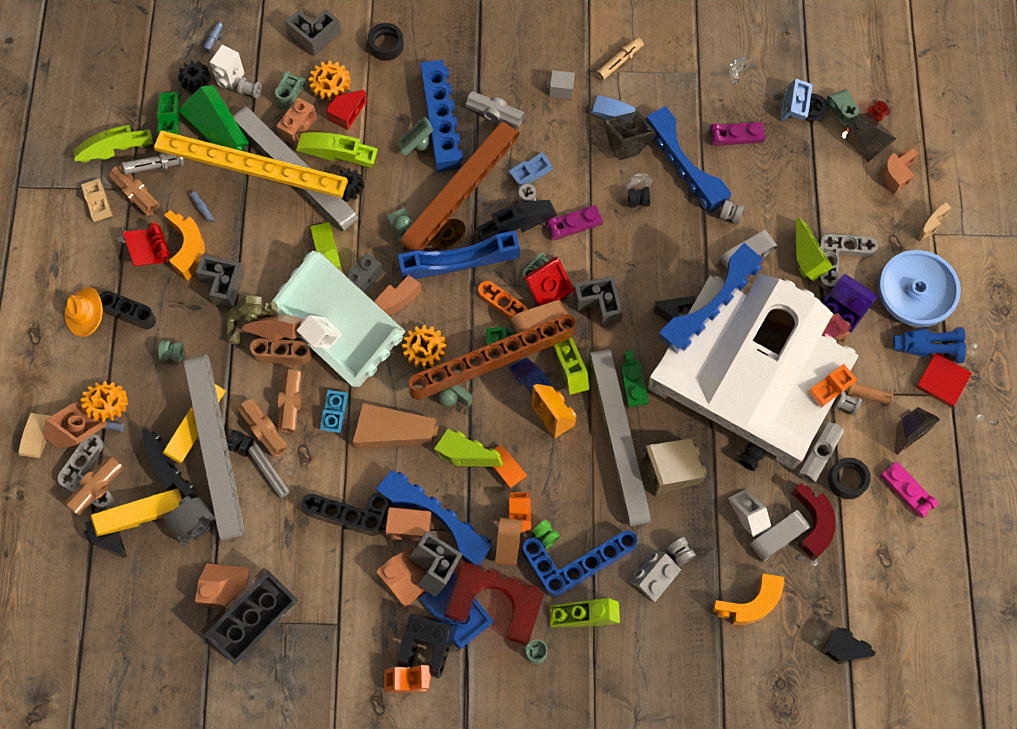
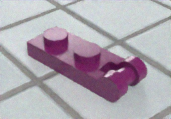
[709,122,765,146]
[545,205,603,240]

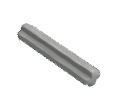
[248,444,289,498]

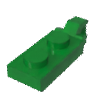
[621,350,649,408]

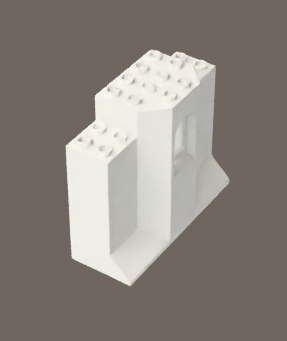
[648,274,859,470]

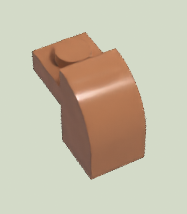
[883,148,919,194]

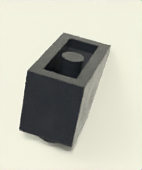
[84,520,128,558]

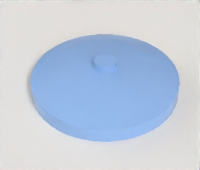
[878,250,961,327]

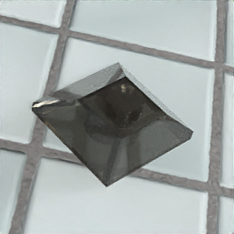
[604,111,656,160]
[842,113,896,162]
[895,407,940,455]

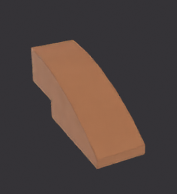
[374,275,422,316]
[242,315,304,341]

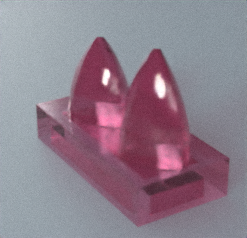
[823,313,851,338]

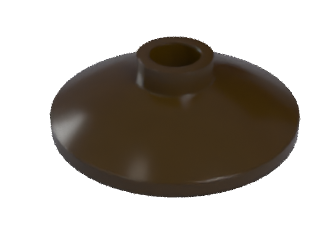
[429,219,466,250]

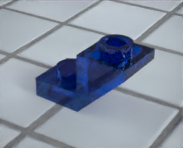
[509,357,552,395]

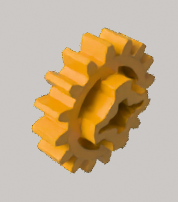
[309,61,351,101]
[402,325,447,369]
[81,381,128,422]

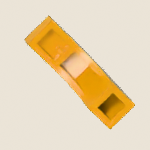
[164,210,205,281]
[712,574,784,625]

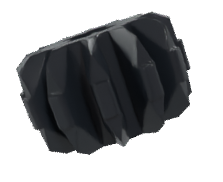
[178,60,211,93]
[334,167,365,202]

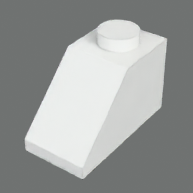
[728,489,772,537]

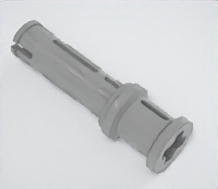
[121,152,184,175]

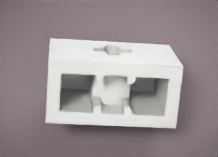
[210,45,245,90]
[297,315,342,349]

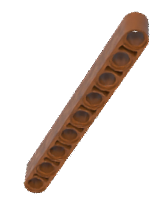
[400,122,519,252]
[409,314,577,400]

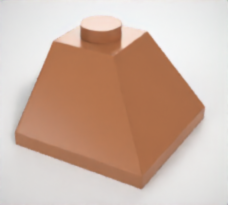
[44,401,107,449]
[376,548,426,609]
[195,563,249,609]

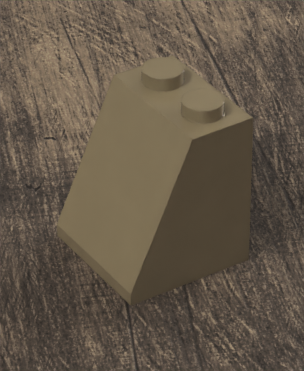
[642,438,707,497]

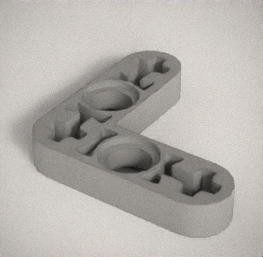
[819,234,878,290]
[58,434,114,510]

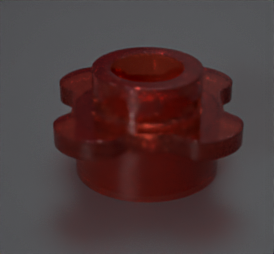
[868,101,890,121]

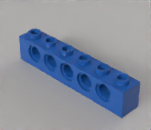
[421,60,463,172]

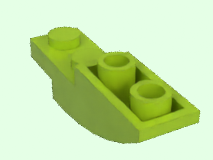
[73,125,153,162]
[296,132,378,168]

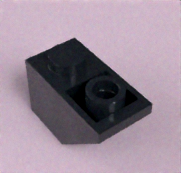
[820,627,876,664]

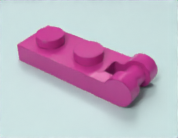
[880,461,938,518]

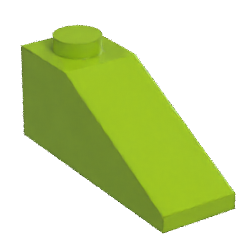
[796,218,833,282]
[310,222,342,270]
[553,337,589,395]

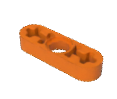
[478,281,528,319]

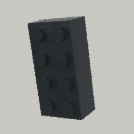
[200,568,298,665]

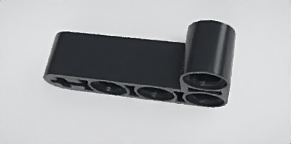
[301,493,389,536]

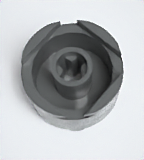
[163,496,216,546]

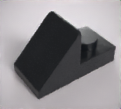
[653,296,696,323]

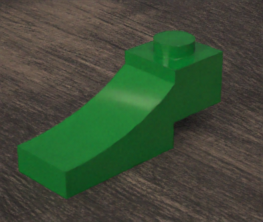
[157,91,181,136]

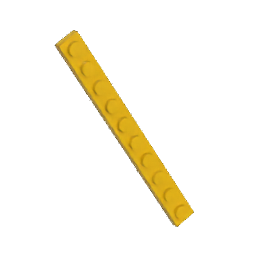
[154,131,348,199]

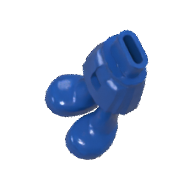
[893,327,966,363]

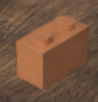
[386,507,432,543]

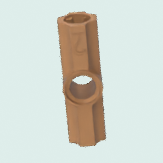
[109,165,160,216]
[277,369,302,434]
[238,399,288,458]
[65,455,124,515]

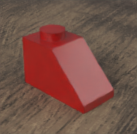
[326,90,367,130]

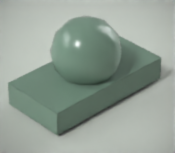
[398,117,433,156]
[387,208,413,250]
[436,377,473,408]

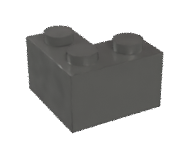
[285,9,341,56]
[196,254,245,308]
[573,276,623,325]
[408,531,462,597]

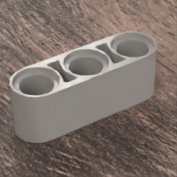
[719,230,778,271]
[750,510,811,562]

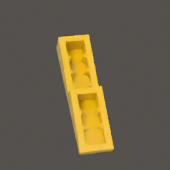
[163,384,226,464]
[90,488,182,536]

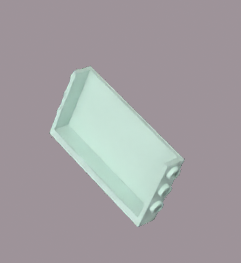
[270,251,406,387]

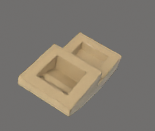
[81,178,113,222]
[918,202,951,242]
[19,413,51,458]

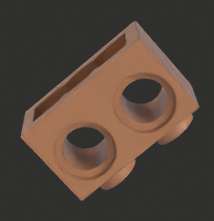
[276,97,317,146]

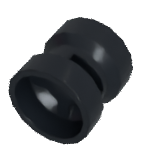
[628,187,650,208]
[227,430,254,457]
[737,442,766,471]

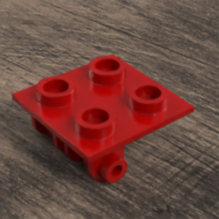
[122,222,171,266]

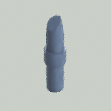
[203,21,223,52]
[190,191,214,222]
[102,419,125,432]

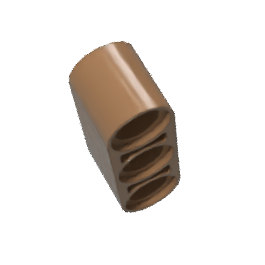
[510,300,568,334]
[250,338,312,365]
[495,517,522,566]

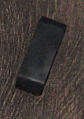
[99,291,156,329]

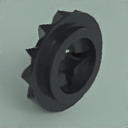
[805,94,828,123]

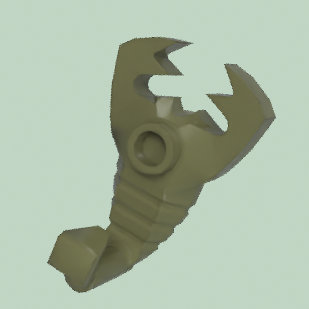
[226,295,278,345]

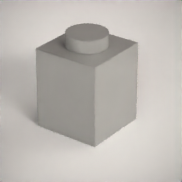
[546,70,575,99]

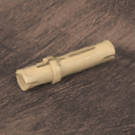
[596,37,644,81]

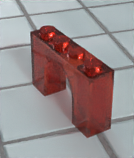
[444,563,544,645]

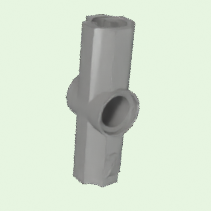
[466,91,525,128]
[798,422,844,483]

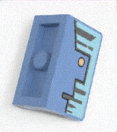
[780,79,813,122]

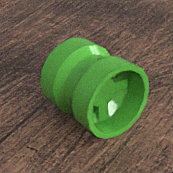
[531,520,561,549]

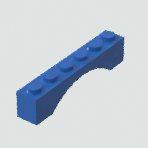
[645,106,732,213]
[398,231,520,280]
[659,243,763,353]
[376,470,492,570]

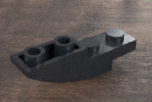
[476,200,557,241]
[142,428,197,499]

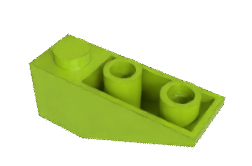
[434,429,503,467]
[549,598,620,628]

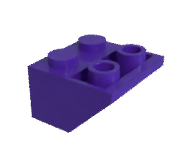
[822,274,878,333]

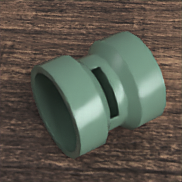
[158,340,184,362]
[525,639,548,664]

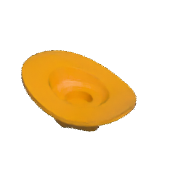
[64,287,103,337]

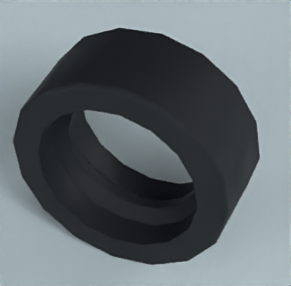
[368,23,404,61]
[828,458,871,499]

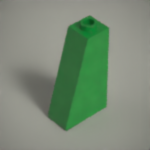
[178,86,249,152]

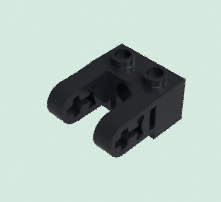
[397,613,457,679]

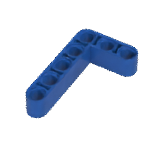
[523,531,638,598]

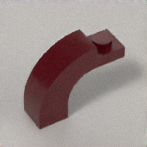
[791,483,836,561]

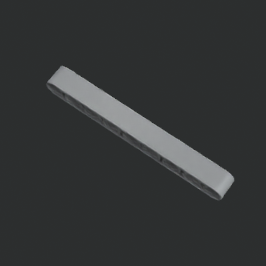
[232,106,358,232]
[589,349,651,527]
[184,354,245,541]

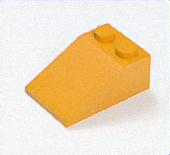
[531,384,576,439]

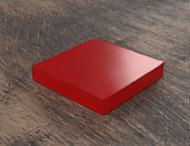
[523,257,574,307]
[916,353,972,408]

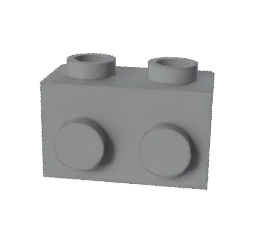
[629,550,681,602]

